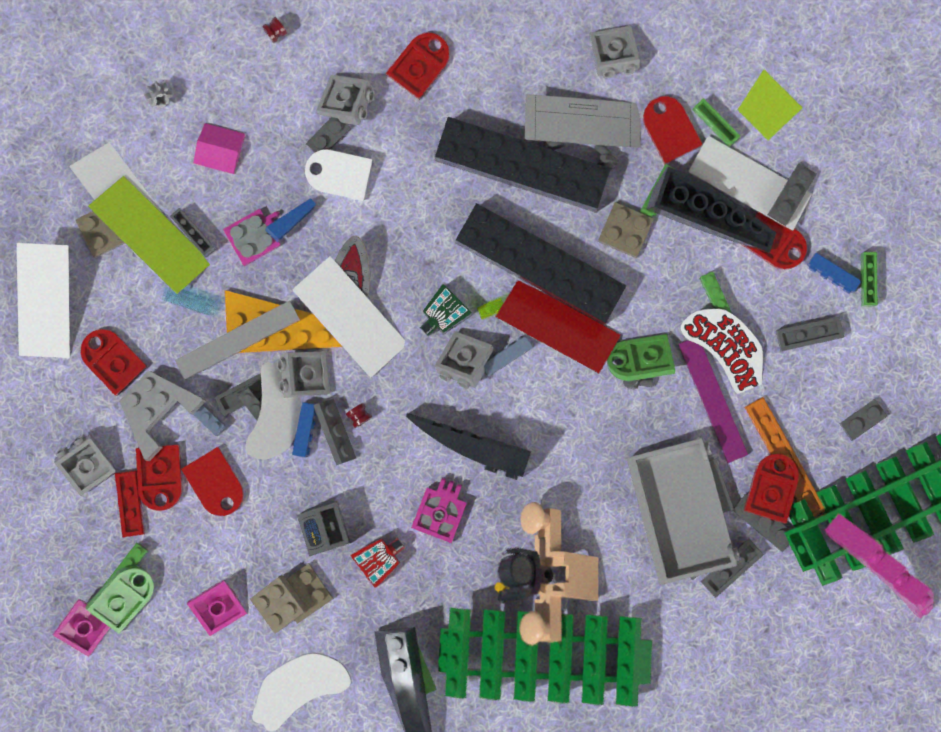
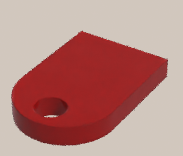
[386,33,449,100]
[643,96,703,165]
[742,212,807,270]
[80,329,148,396]
[136,445,182,511]
[181,447,244,516]
[743,454,799,524]

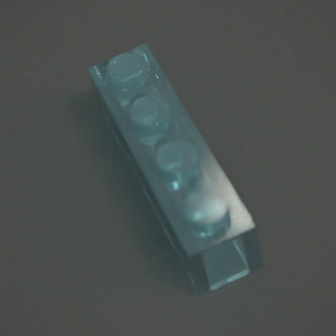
[162,287,218,318]

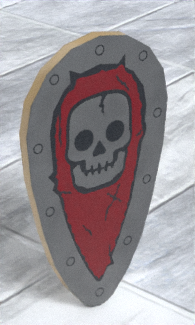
[335,235,370,297]

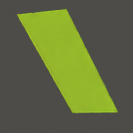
[737,69,802,141]
[88,176,210,294]

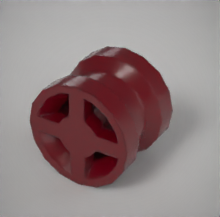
[262,16,288,43]
[346,403,372,428]

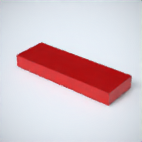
[114,470,145,538]

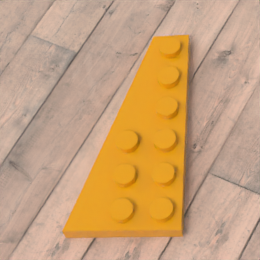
[225,290,342,354]

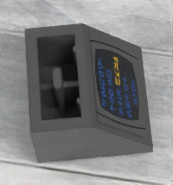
[297,502,351,556]

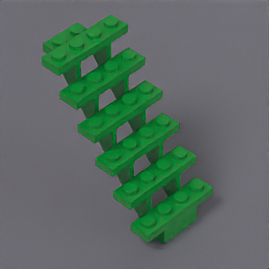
[784,434,941,586]
[438,608,652,707]

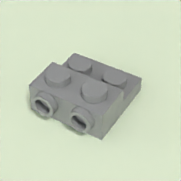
[590,25,640,78]
[316,75,375,125]
[435,331,494,389]
[277,351,330,398]
[54,434,116,496]

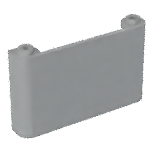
[626,438,740,585]

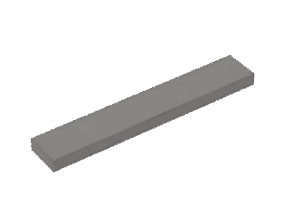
[175,301,300,380]

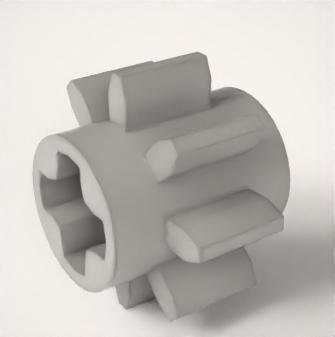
[144,81,173,109]

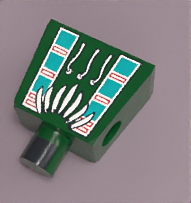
[420,284,472,337]

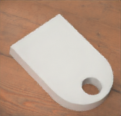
[305,149,373,201]

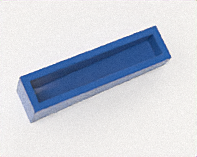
[265,198,316,243]

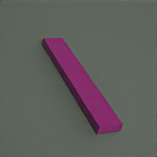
[678,340,748,463]

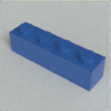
[807,253,861,294]
[292,402,317,458]

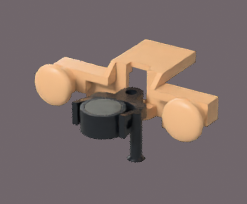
[497,502,599,645]

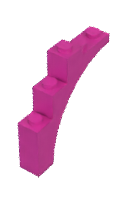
[825,514,934,619]

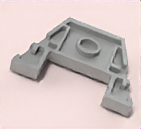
[119,370,206,461]

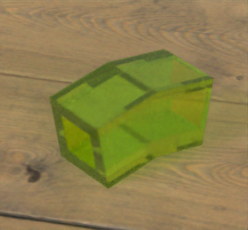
[477,298,503,320]

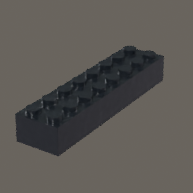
[435,117,611,213]
[455,203,627,326]

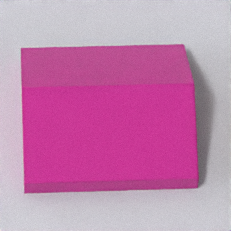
[193,123,245,174]
[187,580,247,636]
[53,599,110,657]

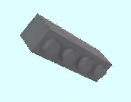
[170,207,216,257]
[237,386,262,421]
[709,458,734,513]

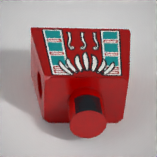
[350,538,405,588]

